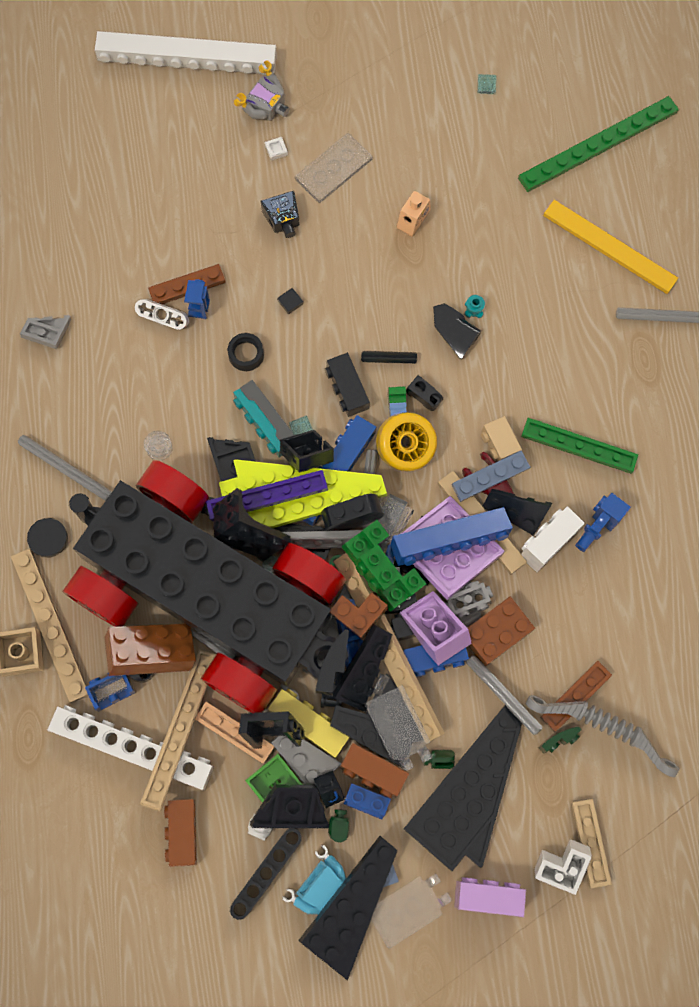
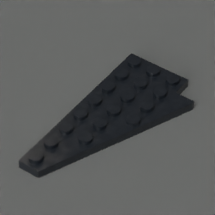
[403,705,522,872]

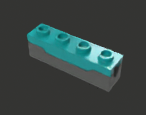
[233,380,294,458]

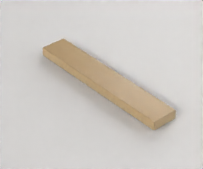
[437,471,527,575]

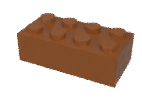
[104,624,196,676]

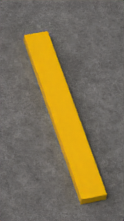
[543,200,678,294]

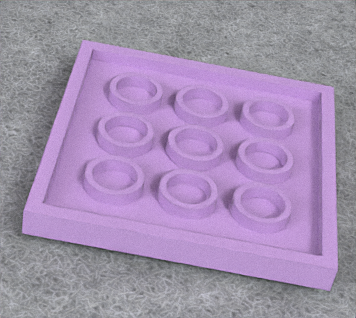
[401,496,505,600]

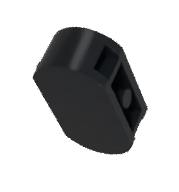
[321,494,384,531]

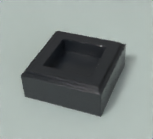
[277,288,303,314]

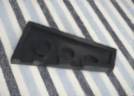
[332,624,392,713]

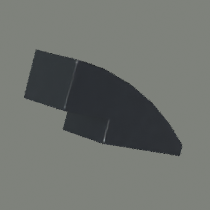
[316,630,349,695]

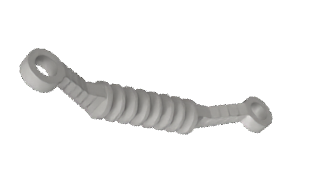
[526,695,679,777]

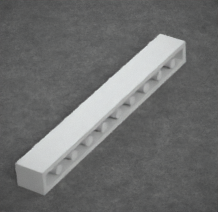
[95,31,276,75]

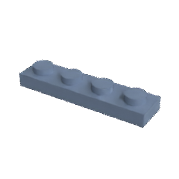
[451,450,531,502]

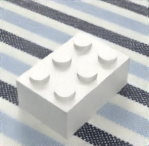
[521,507,585,572]

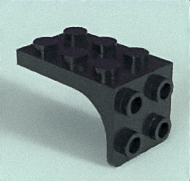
[213,488,291,560]

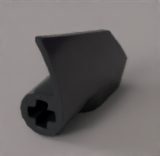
[433,303,482,359]

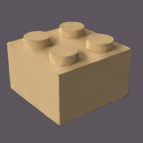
[0,627,44,677]

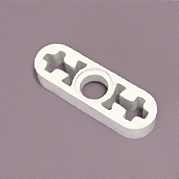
[135,299,189,330]

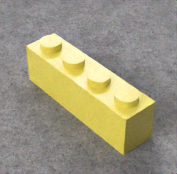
[267,688,349,758]

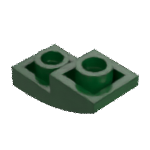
[538,727,582,754]

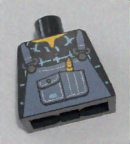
[260,191,299,238]

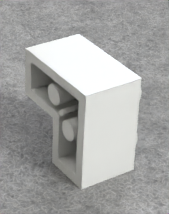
[534,839,592,895]

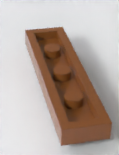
[148,264,226,304]
[540,661,612,732]

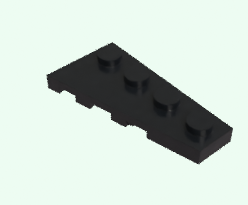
[330,705,416,769]

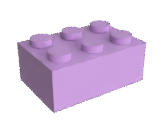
[454,877,526,917]

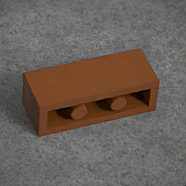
[164,799,197,867]

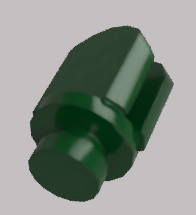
[423,750,455,769]
[328,809,350,843]

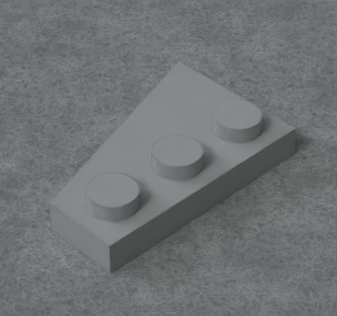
[271,736,342,786]

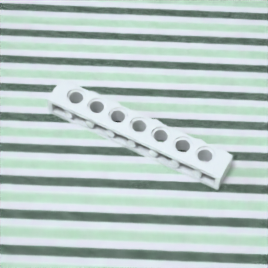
[48,705,214,791]

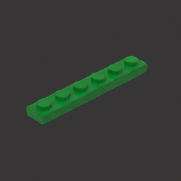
[521,418,639,474]

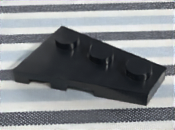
[482,489,552,536]

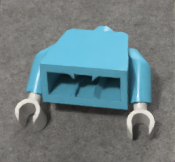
[282,845,346,915]

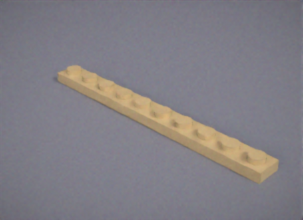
[334,553,445,744]

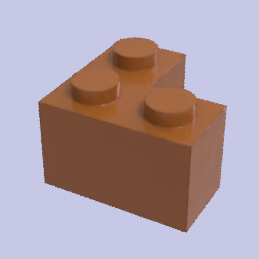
[331,592,388,640]

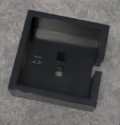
[280,430,334,472]

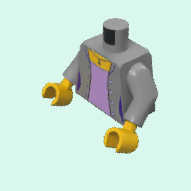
[234,60,290,121]

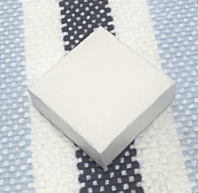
[265,137,288,161]

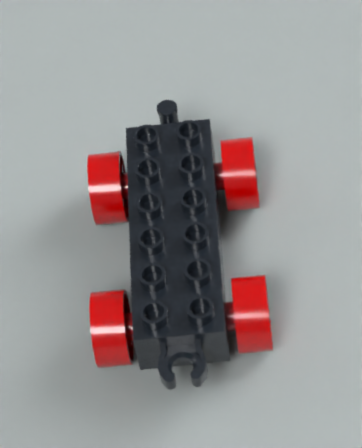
[62,460,348,713]

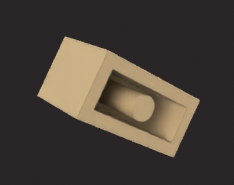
[481,416,522,462]

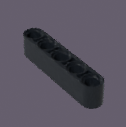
[230,828,302,920]

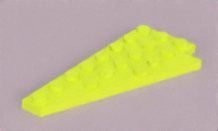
[219,460,387,528]

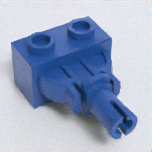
[575,493,631,552]

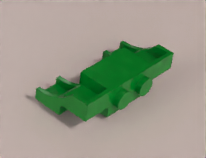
[342,520,426,612]

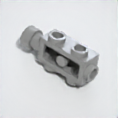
[445,581,493,619]

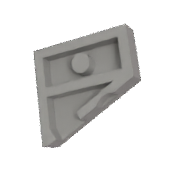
[20,315,71,349]

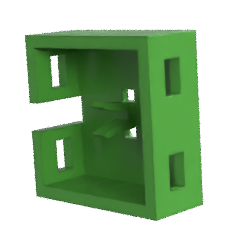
[245,754,303,803]

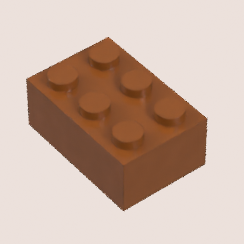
[467,596,535,666]
[340,743,409,799]

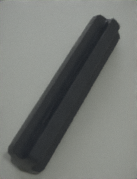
[361,351,417,364]

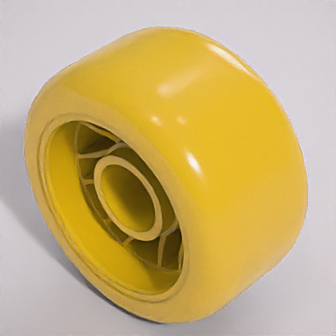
[376,412,437,472]

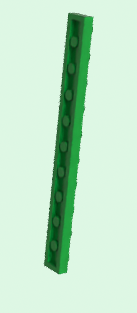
[518,96,679,192]

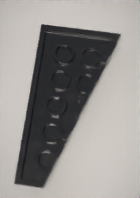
[299,836,398,981]

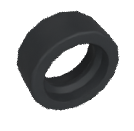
[227,333,264,372]

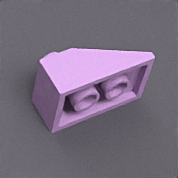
[400,591,472,665]

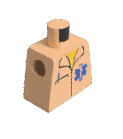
[397,191,430,237]

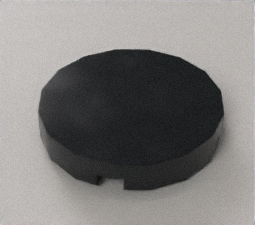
[27,518,68,558]

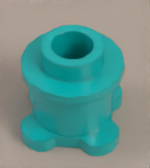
[465,295,485,318]

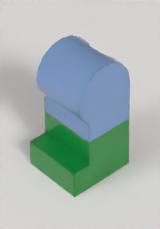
[387,386,407,416]

